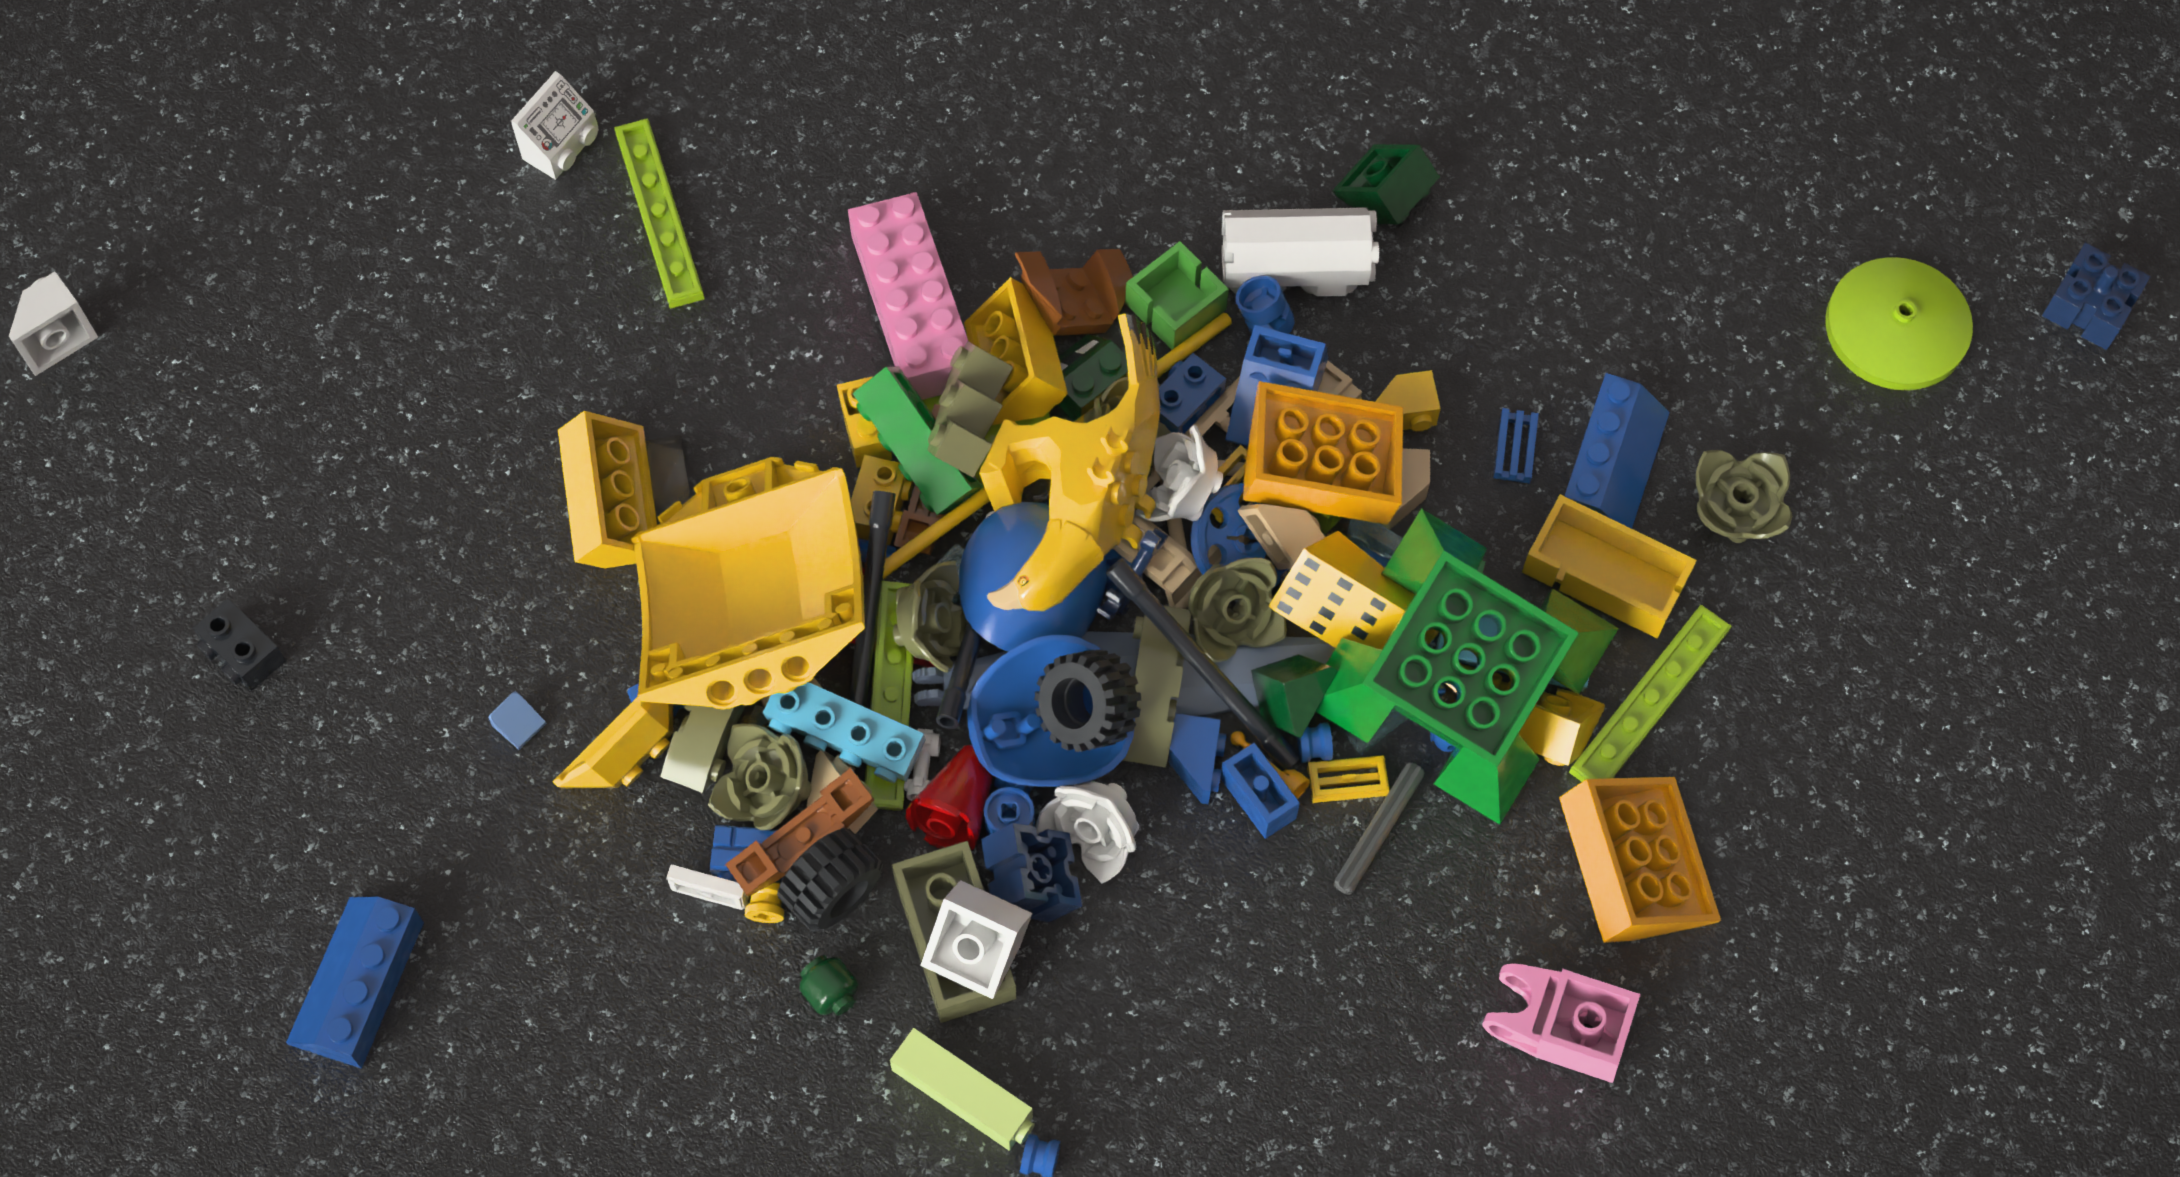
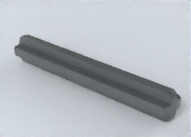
[1334,762,1425,895]

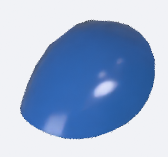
[959,502,1108,652]
[967,634,1135,787]

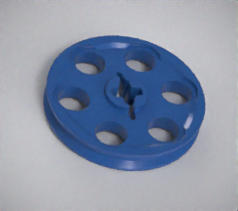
[1191,483,1290,588]

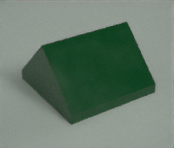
[1251,654,1338,738]

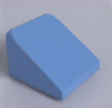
[488,691,546,750]

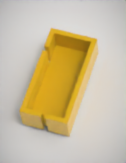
[1522,494,1697,639]

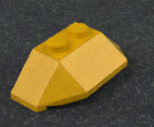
[552,697,673,788]

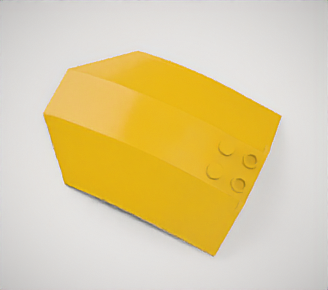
[631,457,865,710]

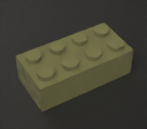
[892,841,1016,1023]

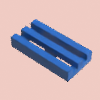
[1493,408,1539,484]

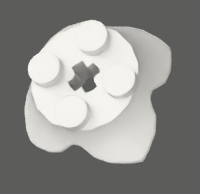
[1135,425,1223,522]
[1036,781,1139,884]

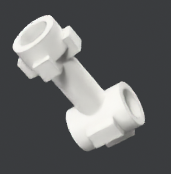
[904,729,941,801]

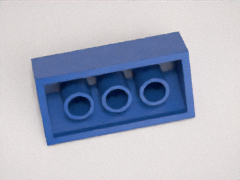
[1564,373,1670,529]
[286,897,424,1069]

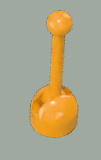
[1230,731,1310,799]

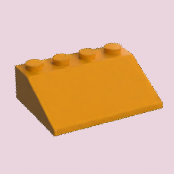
[1243,381,1403,525]
[1559,777,1721,943]

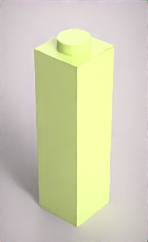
[890,1028,1035,1151]

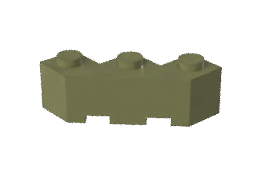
[927,341,1013,478]

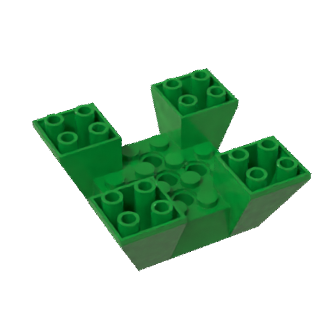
[1315,508,1619,825]

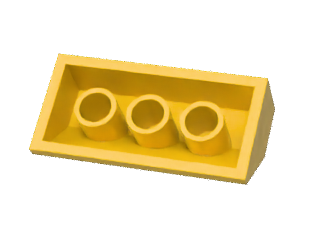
[964,277,1068,425]
[558,411,657,569]

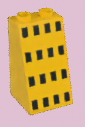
[1268,531,1438,649]

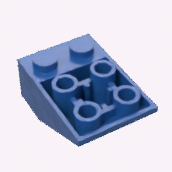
[1225,325,1328,447]

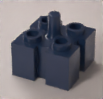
[2042,242,2151,350]
[981,823,1082,922]

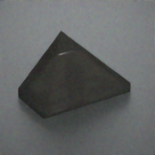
[645,435,691,509]

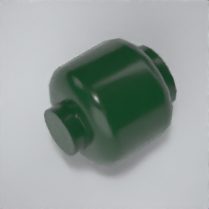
[799,955,859,1016]

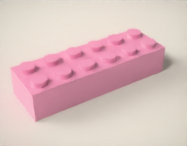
[848,192,968,400]

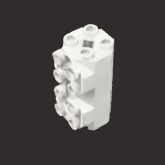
[1221,208,1379,296]

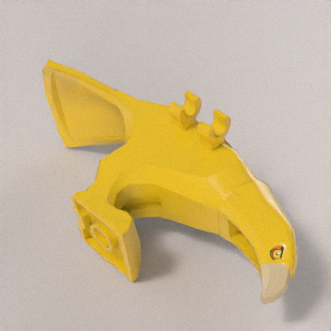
[979,313,1160,611]

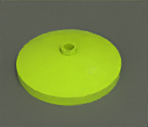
[1826,257,1973,390]

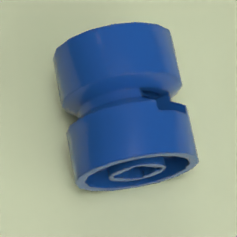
[1236,275,1295,335]
[983,787,1035,837]

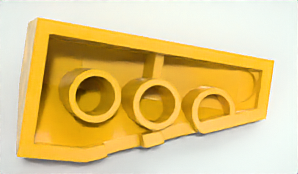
[1445,663,1605,766]

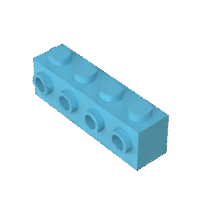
[763,682,926,783]

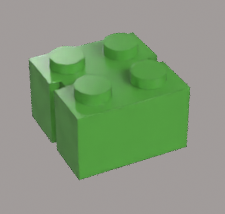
[1125,241,1229,350]

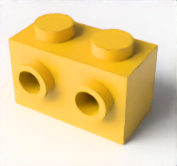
[851,455,914,545]

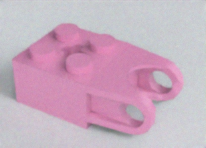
[1482,964,1640,1083]

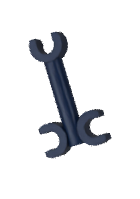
[1097,528,1168,620]

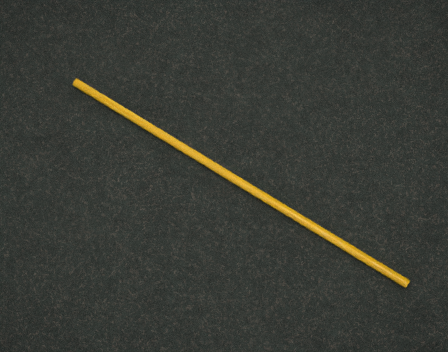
[863,312,1232,579]

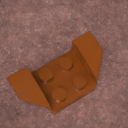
[1015,249,1133,336]

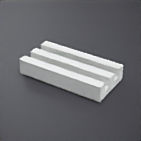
[667,864,749,910]

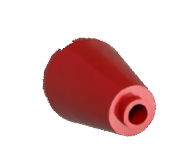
[905,745,994,850]

